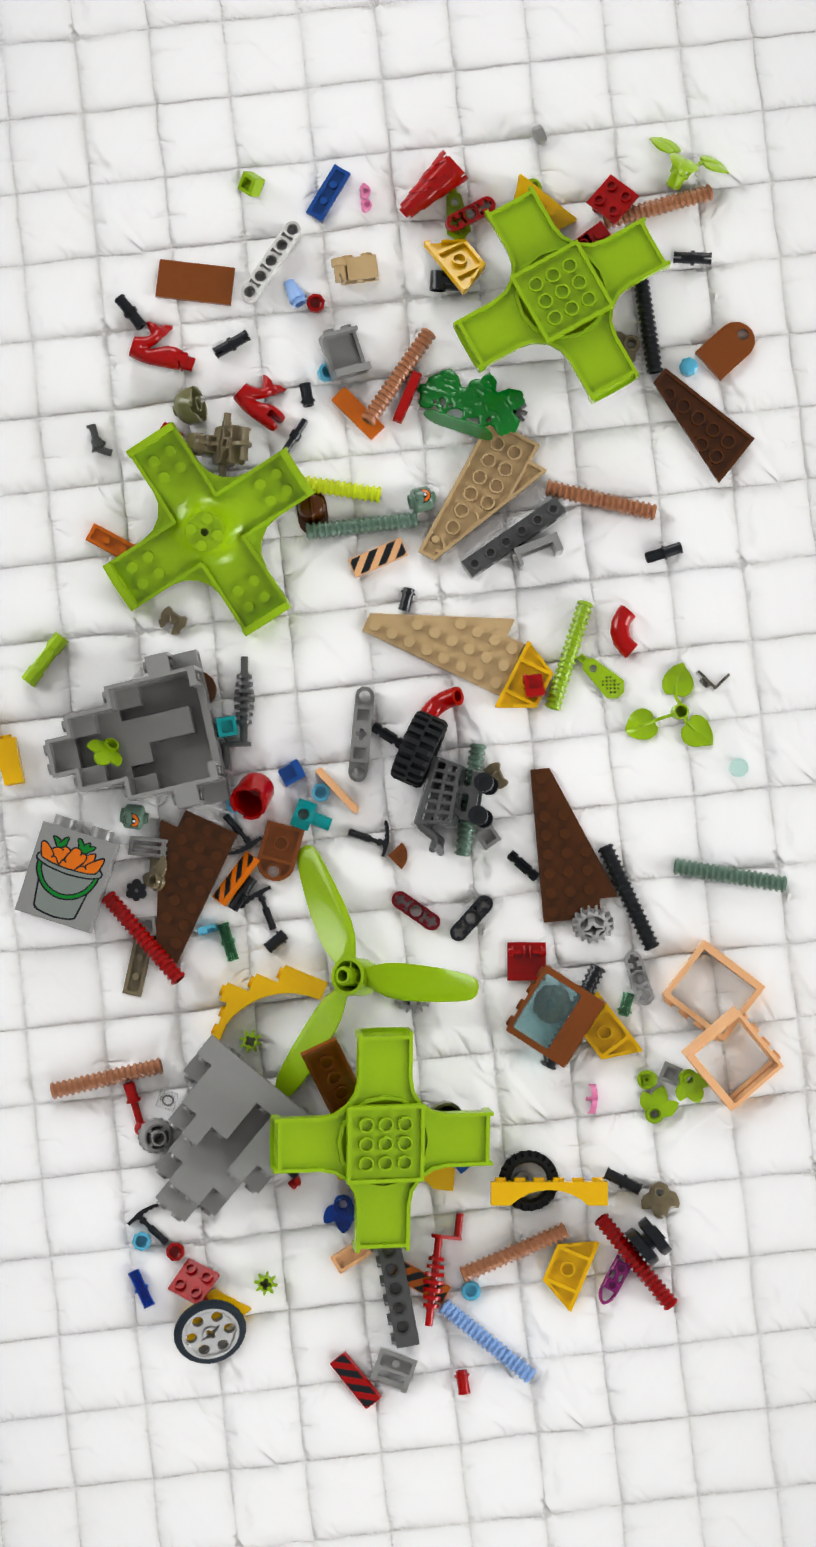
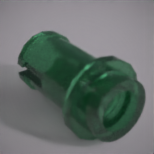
[617,992,635,1017]

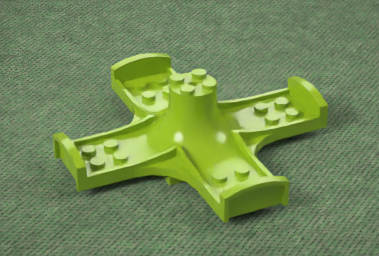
[453,185,671,405]
[102,422,316,637]
[269,1027,494,1253]

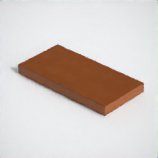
[155,259,235,306]
[301,1036,356,1114]

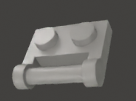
[369,1347,418,1394]

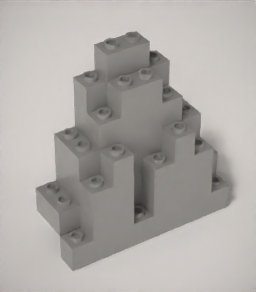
[43,649,231,810]
[155,1034,313,1222]

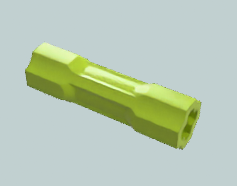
[21,632,69,688]

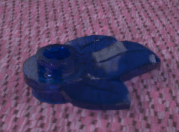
[323,1194,354,1233]

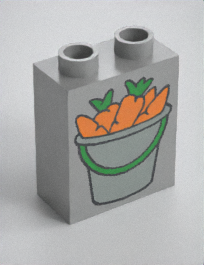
[15,814,120,933]

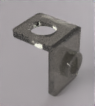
[695,670,730,692]

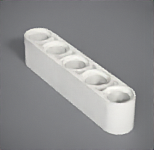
[241,221,301,303]

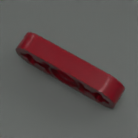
[392,891,440,931]

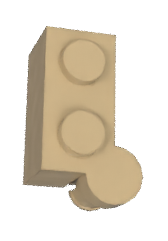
[331,252,379,286]

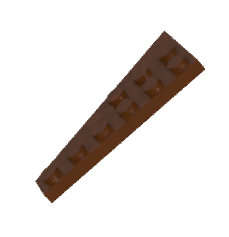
[653,368,755,484]

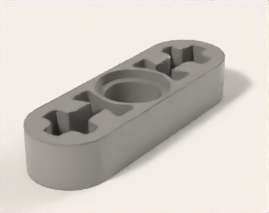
[624,951,654,1006]

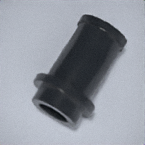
[299,382,315,408]
[398,587,416,612]
[263,930,289,953]

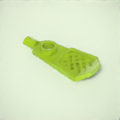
[446,188,471,239]
[577,653,624,699]

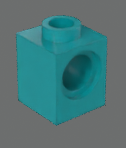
[215,715,238,738]

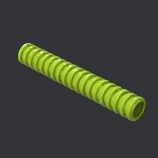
[545,600,594,711]

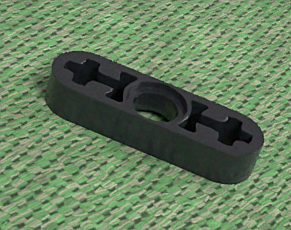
[450,895,493,941]

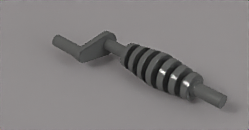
[221,656,255,770]

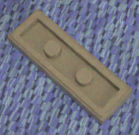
[122,940,150,997]

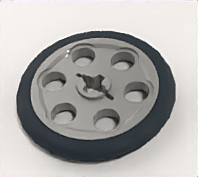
[174,1299,246,1364]

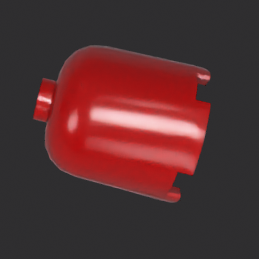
[230,772,274,820]

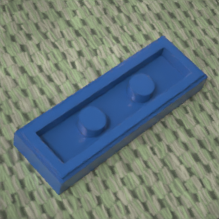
[306,164,351,223]

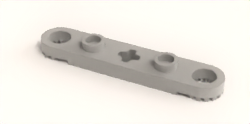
[348,687,374,782]

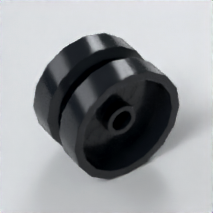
[624,1216,673,1267]

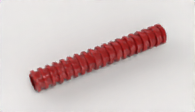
[102,891,185,985]
[594,1213,678,1310]

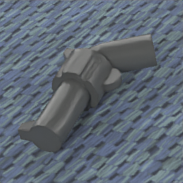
[86,424,113,457]

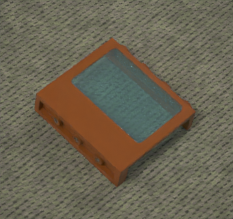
[505,965,607,1068]

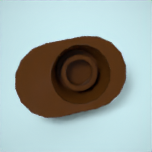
[296,492,328,533]

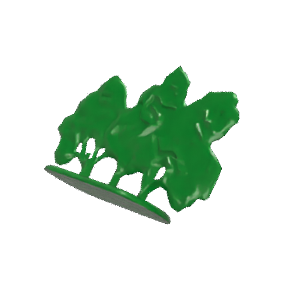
[416,368,525,440]

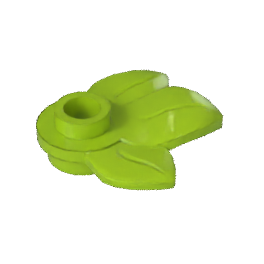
[87,738,122,767]
[675,1069,709,1103]
[640,1086,679,1124]

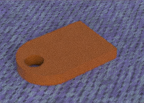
[695,322,755,381]
[257,820,305,881]

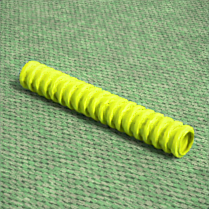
[303,474,382,503]

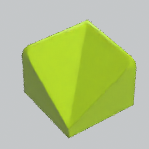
[237,171,265,197]

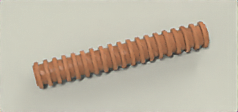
[603,184,713,229]
[361,328,436,426]
[545,480,657,521]
[50,1057,163,1099]
[459,1222,569,1283]

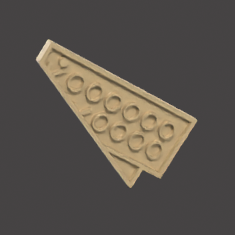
[418,418,547,561]
[362,613,524,696]

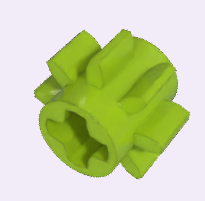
[239,1029,262,1053]
[254,1271,278,1296]

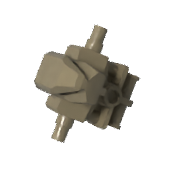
[183,412,252,477]

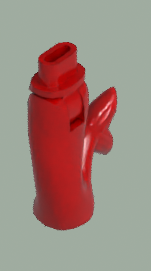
[129,322,196,372]

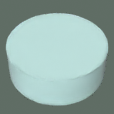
[729,758,749,777]

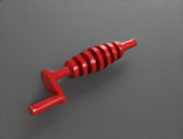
[423,1213,464,1327]

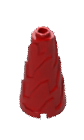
[399,150,468,218]

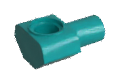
[289,798,333,831]

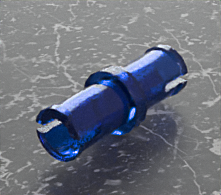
[128,1269,155,1309]

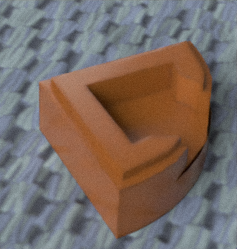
[388,843,407,870]

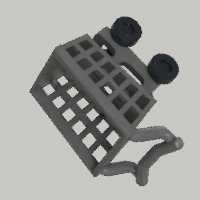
[414,756,499,856]

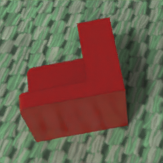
[523,674,545,699]

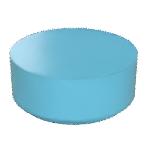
[461,1281,481,1301]

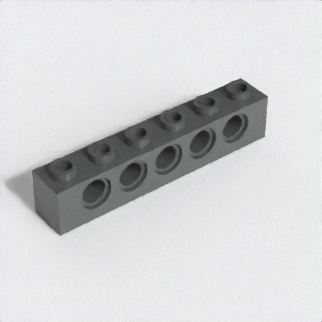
[461,496,566,580]
[375,1248,420,1349]

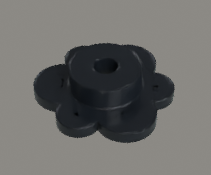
[126,879,147,901]

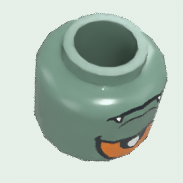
[407,486,436,513]
[120,803,149,830]

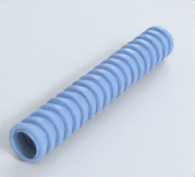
[439,1299,536,1383]

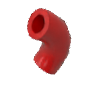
[610,605,638,658]
[420,687,464,717]

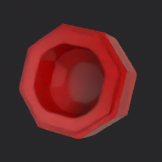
[307,294,325,313]
[166,1242,185,1261]

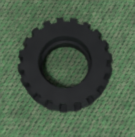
[390,711,448,788]

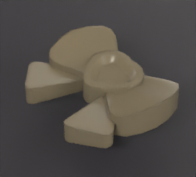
[158,606,188,635]
[482,762,509,789]

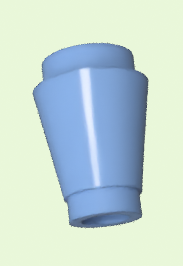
[283,279,307,308]

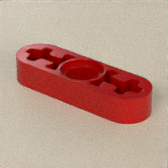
[445,196,496,233]
[392,370,422,424]

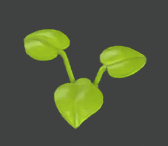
[649,137,730,190]
[625,662,713,747]

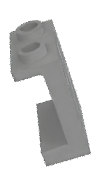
[318,324,372,382]
[511,531,564,571]

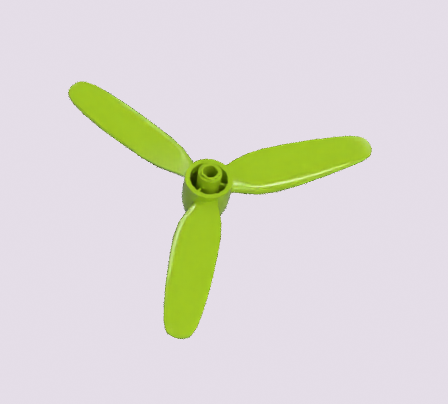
[275,845,479,1097]

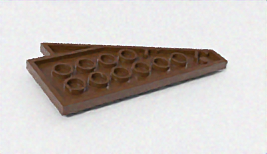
[530,768,617,923]
[155,810,238,967]

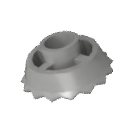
[137,1117,174,1154]

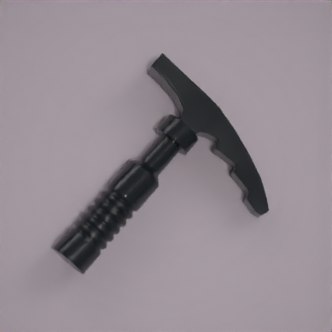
[223,813,263,855]
[348,820,389,857]
[240,886,277,931]
[127,1204,169,1246]

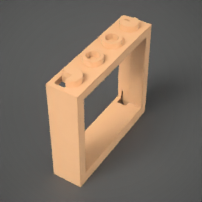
[661,940,766,1042]
[681,1006,784,1112]

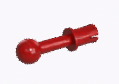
[123,1081,146,1135]

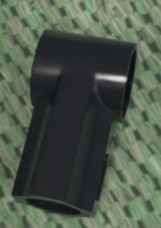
[429,270,459,292]

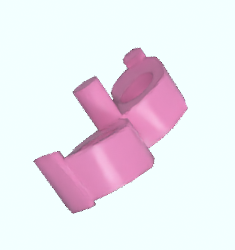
[359,183,372,213]
[586,1084,598,1114]

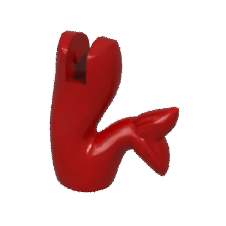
[233,375,286,432]

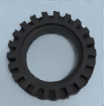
[499,1150,559,1211]

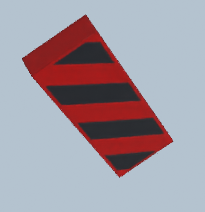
[330,1351,382,1409]

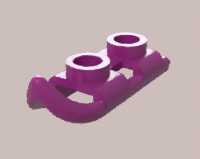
[598,1254,631,1305]

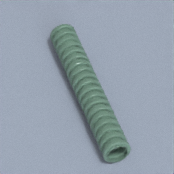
[305,511,418,540]
[454,743,486,857]
[673,858,787,893]

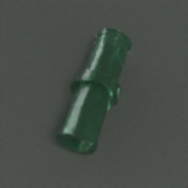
[217,922,239,962]

